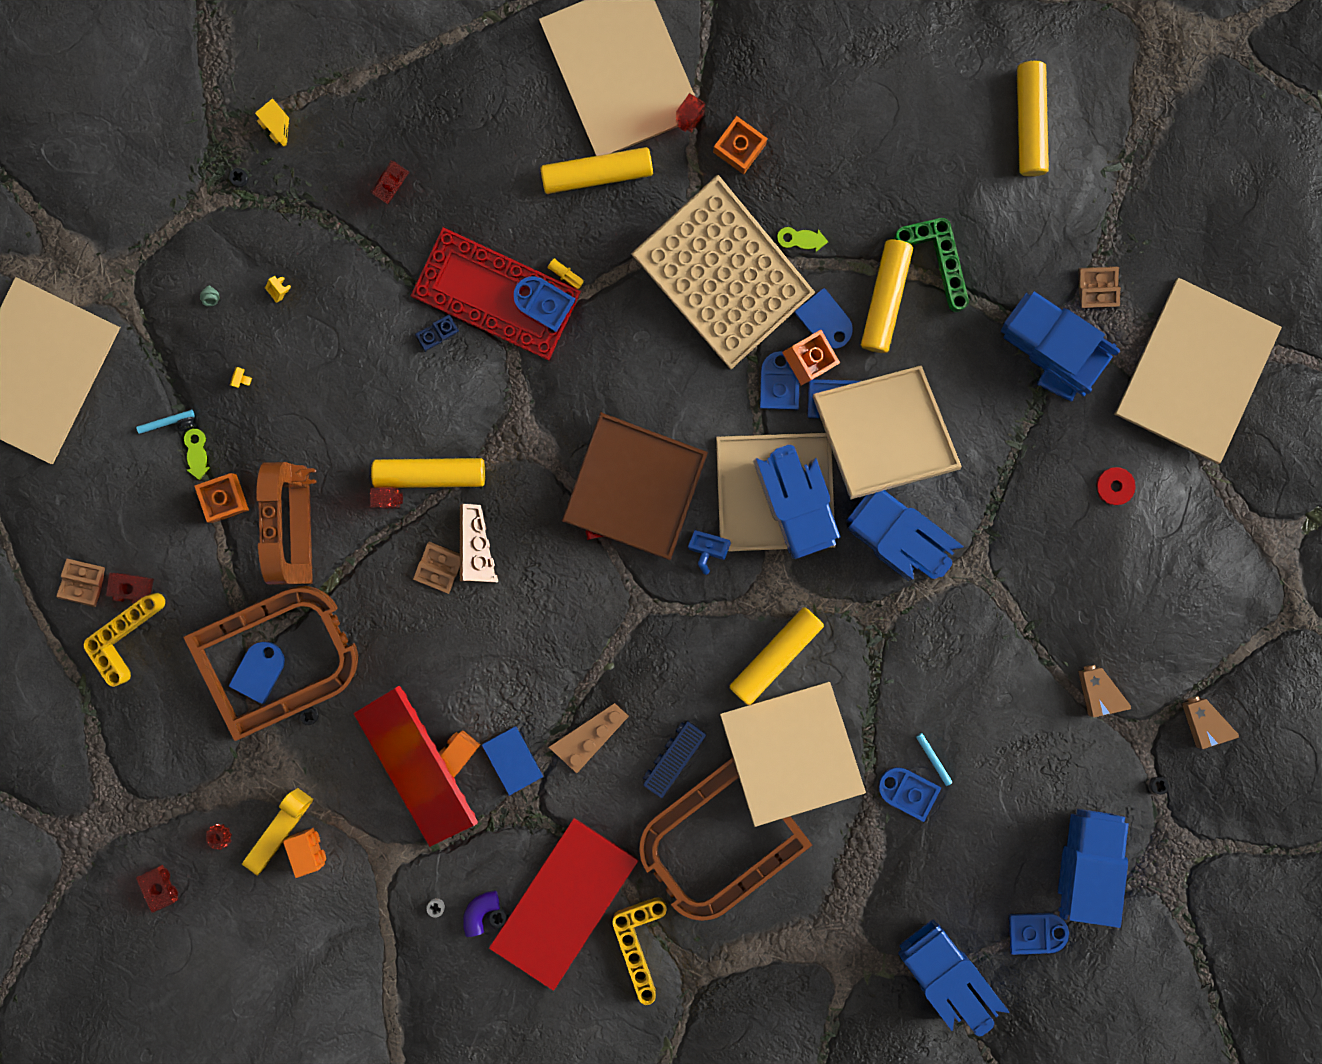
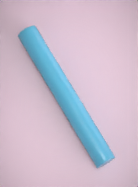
[136,410,194,434]
[916,733,952,786]

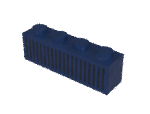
[642,720,706,798]

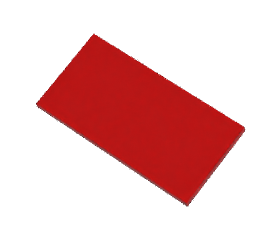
[411,227,581,361]
[353,686,478,847]
[489,818,638,991]

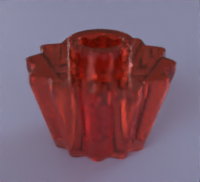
[205,824,232,850]

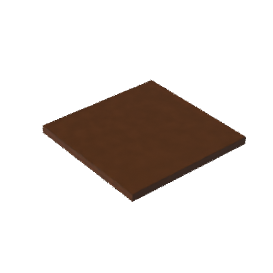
[562,412,708,560]

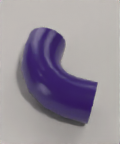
[463,891,500,937]

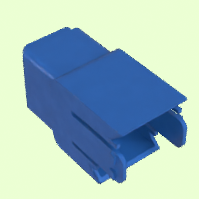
[1001,291,1120,396]
[753,445,840,559]
[846,490,964,581]
[1058,809,1129,928]
[898,920,1009,1036]

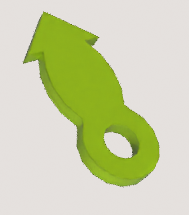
[777,227,828,253]
[184,429,210,480]

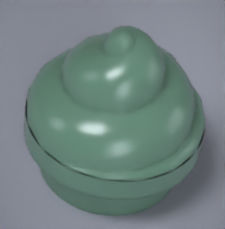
[200,286,220,306]

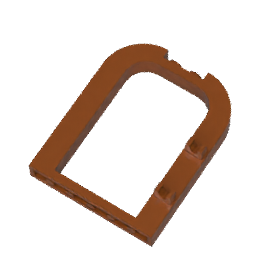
[257,462,317,585]
[183,586,358,741]
[640,758,812,921]

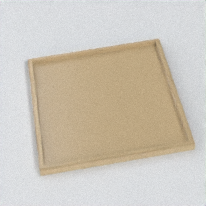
[813,365,962,499]
[716,433,835,551]
[720,682,866,827]

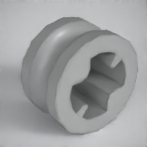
[427,898,445,918]

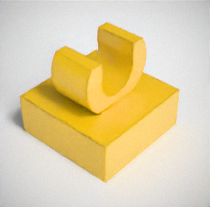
[265,276,291,303]
[230,367,252,388]

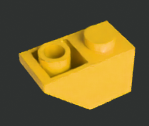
[255,98,289,147]

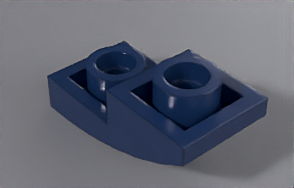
[415,315,459,352]

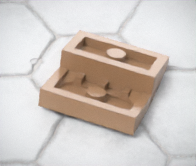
[1079,266,1120,308]
[413,542,460,594]
[56,559,105,607]

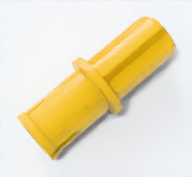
[548,258,584,289]

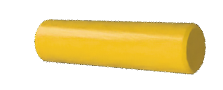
[1017,61,1049,176]
[540,147,653,194]
[861,239,913,353]
[371,458,485,488]
[730,607,824,705]

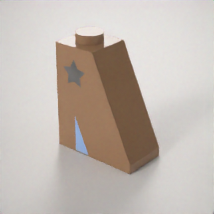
[1079,665,1131,717]
[1182,696,1239,749]

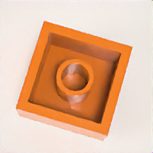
[713,116,768,175]
[782,330,840,385]
[195,473,249,523]
[439,730,481,777]
[283,828,326,878]

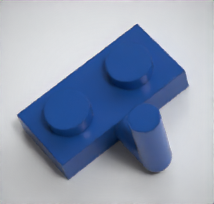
[688,530,731,575]

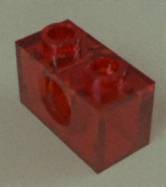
[676,93,705,133]
[370,160,409,204]
[370,487,403,509]
[106,573,154,603]
[136,865,178,913]

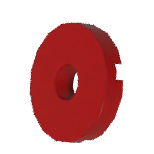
[1096,467,1136,505]

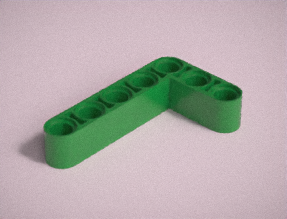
[894,218,969,312]

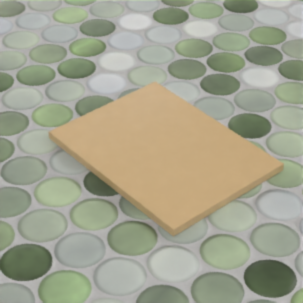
[539,0,703,156]
[631,175,815,369]
[0,277,121,464]
[1115,278,1282,464]

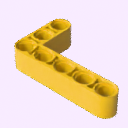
[84,593,165,687]
[242,788,314,876]
[613,897,667,1005]

